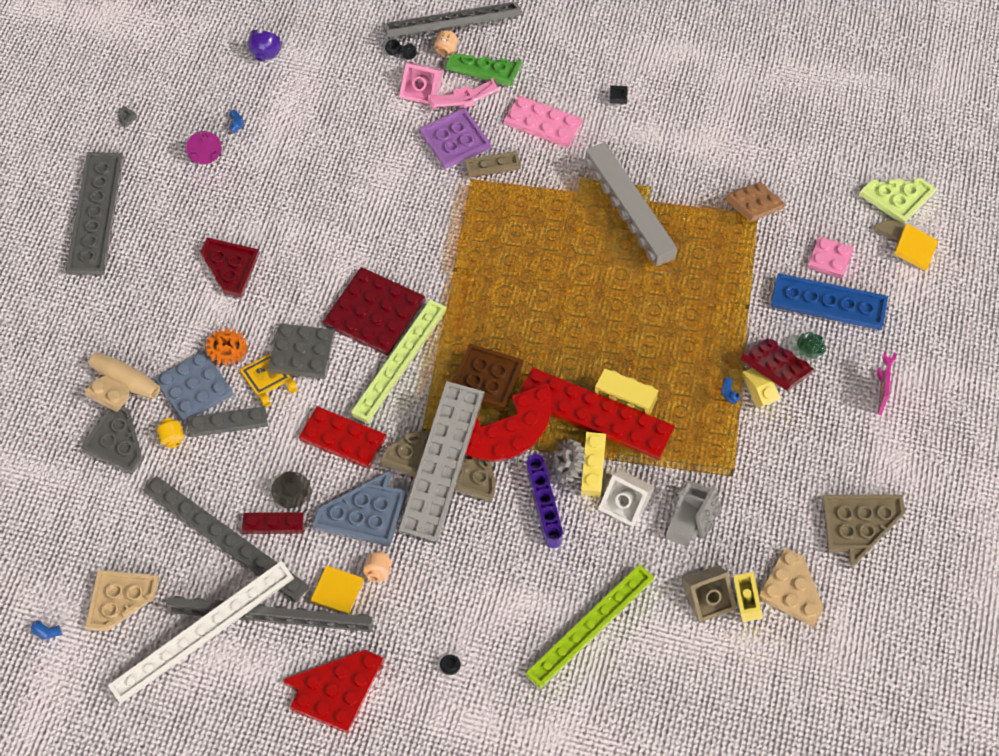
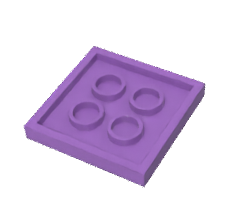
[419,108,491,169]

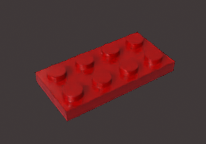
[299,406,387,469]

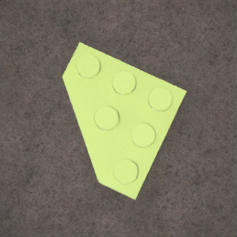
[859,178,936,224]

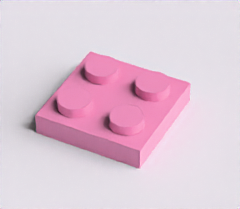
[807,236,854,279]

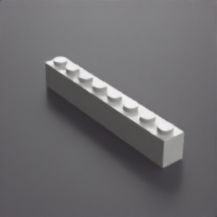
[584,142,677,267]

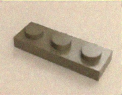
[465,151,521,178]

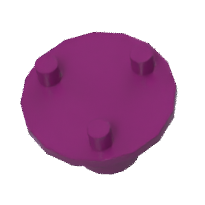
[186,131,222,164]

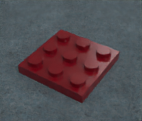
[740,338,814,391]

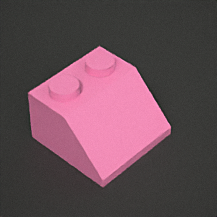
[399,62,444,104]

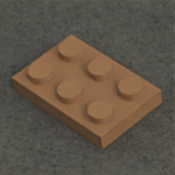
[725,182,785,222]

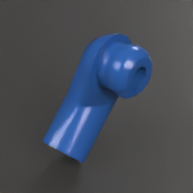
[229,109,244,133]
[721,377,740,404]
[31,620,62,640]

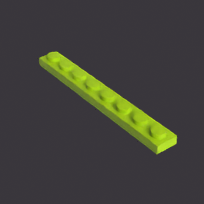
[526,564,654,690]

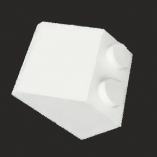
[598,470,655,527]

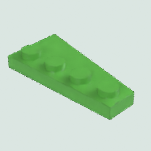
[446,53,522,86]

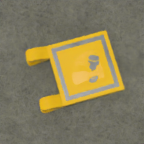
[240,353,298,408]

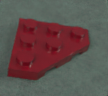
[201,237,260,298]

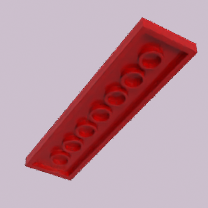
[518,367,675,460]

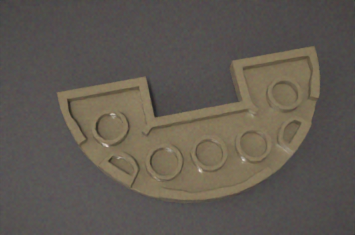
[380,429,496,503]

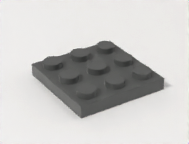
[268,323,335,379]

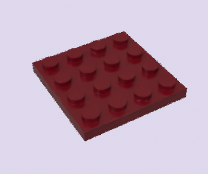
[323,267,426,356]

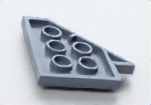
[313,471,406,547]

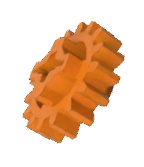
[206,328,247,367]

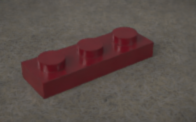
[242,512,304,534]

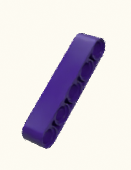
[527,454,563,549]

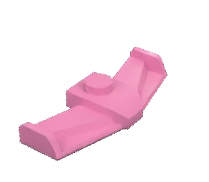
[428,78,499,110]

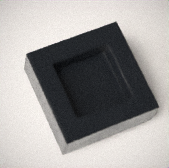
[610,85,628,104]

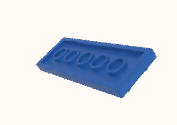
[771,273,888,331]

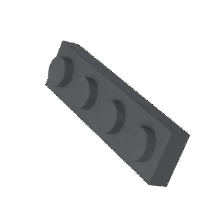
[188,406,268,437]

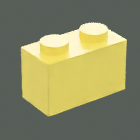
[733,572,763,622]

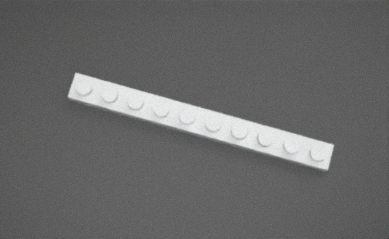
[108,561,294,703]

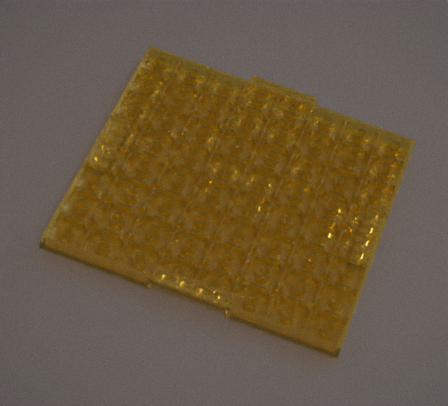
[422,178,758,477]

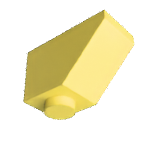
[742,368,780,408]

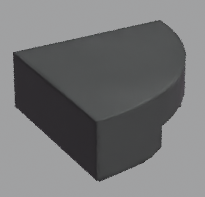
[119,105,137,129]

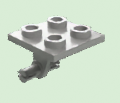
[672,481,721,539]

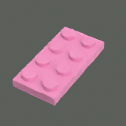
[504,95,582,148]

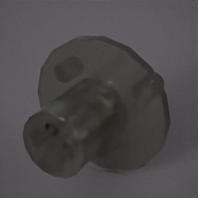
[271,471,311,508]

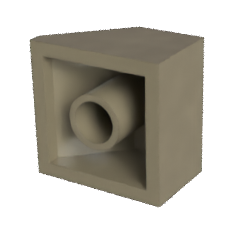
[681,565,737,623]

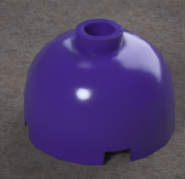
[247,30,283,62]

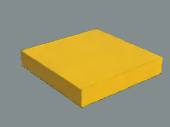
[893,224,938,271]
[310,565,364,614]

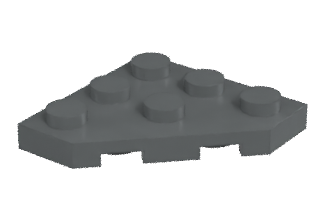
[81,406,143,475]

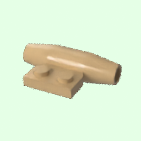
[85,352,160,412]

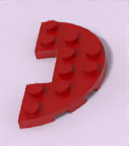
[465,383,552,462]

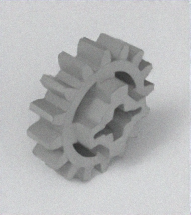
[551,439,586,483]

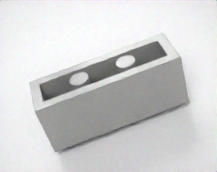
[666,480,710,547]

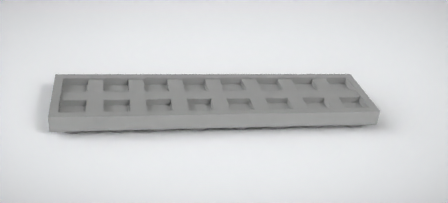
[399,381,485,543]

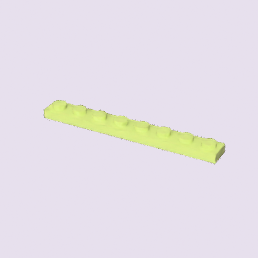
[351,299,447,424]

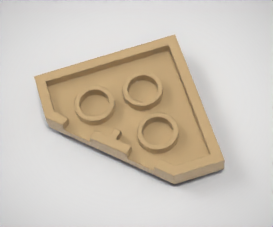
[759,547,824,627]
[85,570,160,632]

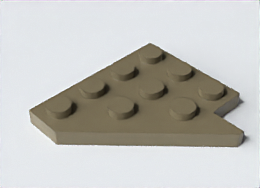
[822,494,905,568]

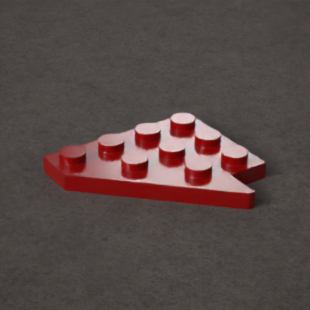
[283,650,384,734]

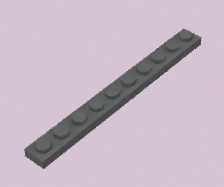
[143,475,309,603]
[166,596,374,632]

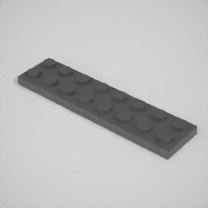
[383,2,522,39]
[66,152,124,275]

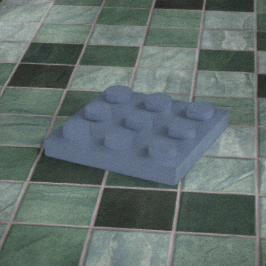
[154,351,234,423]

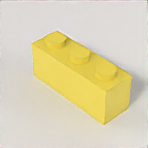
[595,369,658,415]
[581,432,606,497]

